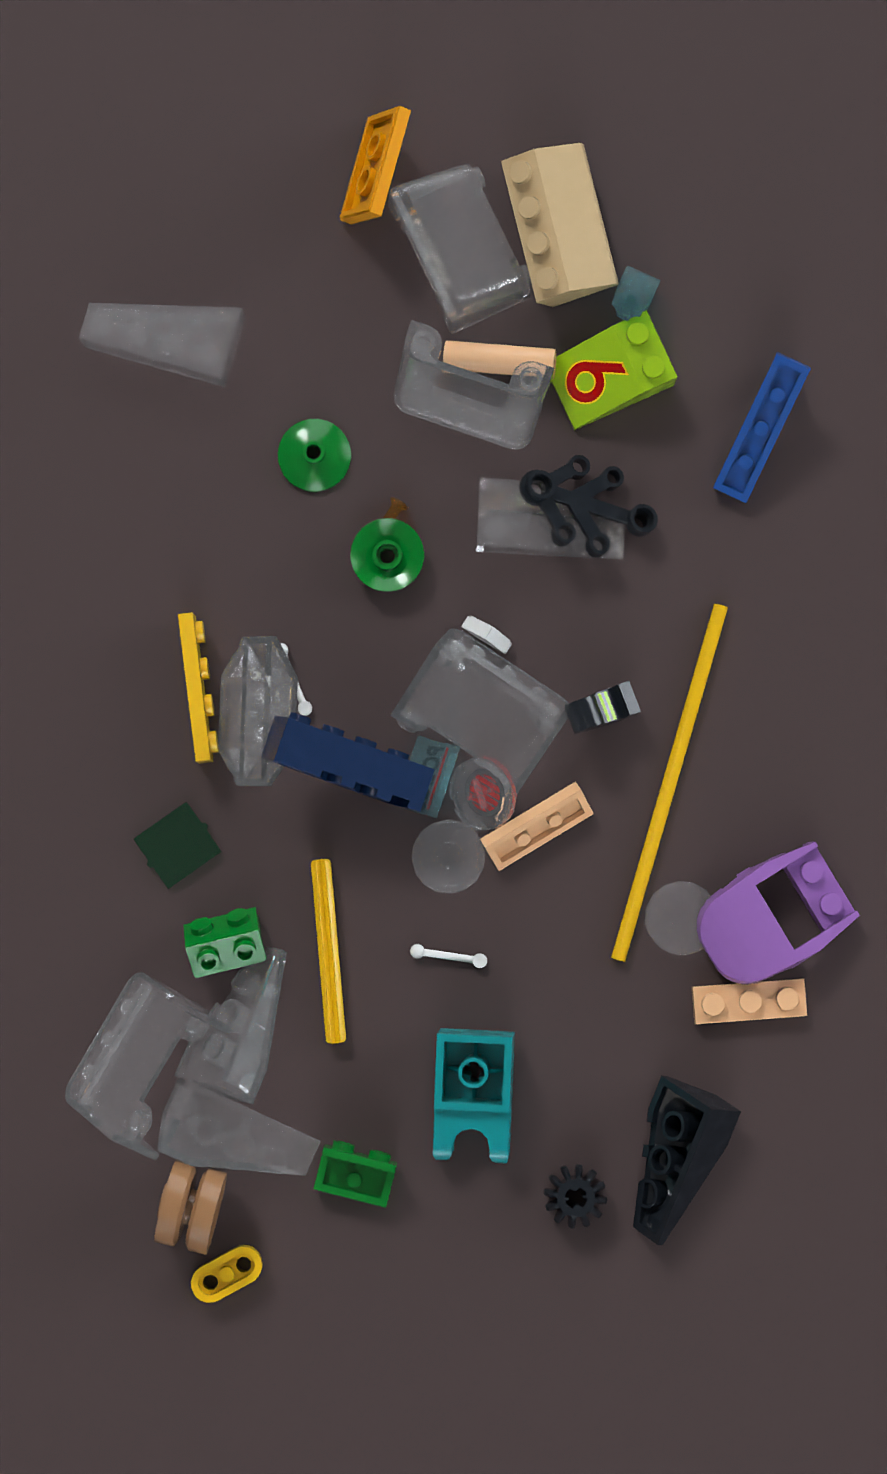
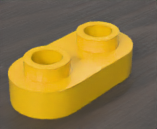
[191,1245,263,1303]

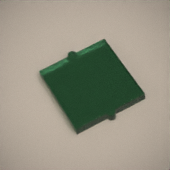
[134,801,222,889]

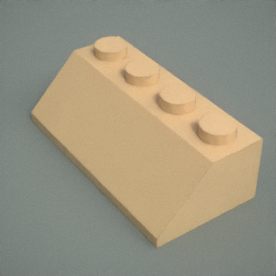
[501,143,619,307]

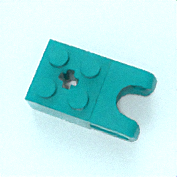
[433,1028,515,1164]

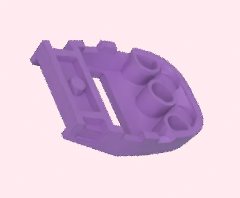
[697,842,860,985]

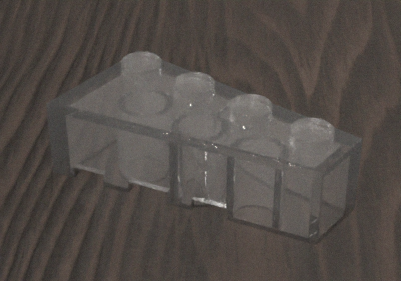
[79,303,245,387]

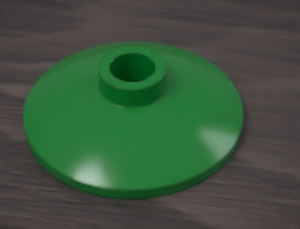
[278,419,351,492]
[350,518,424,592]

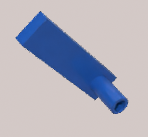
[713,352,811,503]

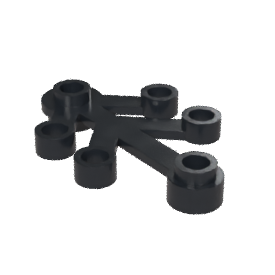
[519,455,658,558]

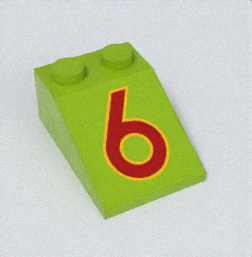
[550,310,678,431]

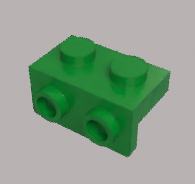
[183,907,267,978]
[313,1140,397,1208]

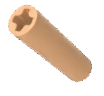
[443,340,557,378]

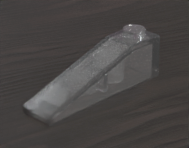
[174,946,287,1104]

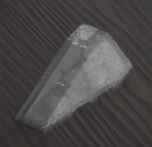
[476,478,625,559]
[157,1079,321,1176]

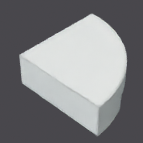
[461,616,512,654]

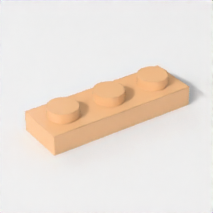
[480,782,594,871]
[691,978,807,1024]

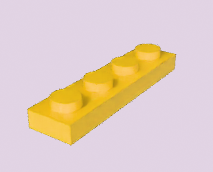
[178,612,219,764]

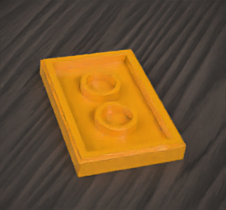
[340,106,411,224]

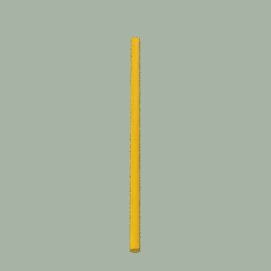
[611,604,728,962]

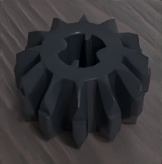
[543,1163,607,1229]

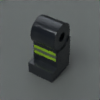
[564,681,641,734]

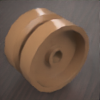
[154,1160,227,1255]

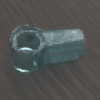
[611,265,661,321]

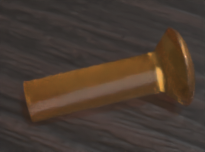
[383,497,408,519]

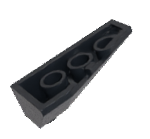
[633,1075,741,1245]

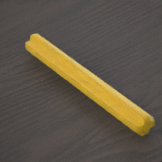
[311,859,346,1044]

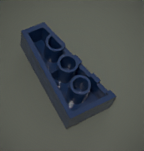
[261,712,435,812]

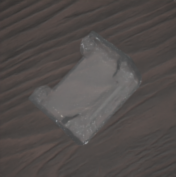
[388,163,532,335]
[394,320,554,449]
[391,628,569,798]

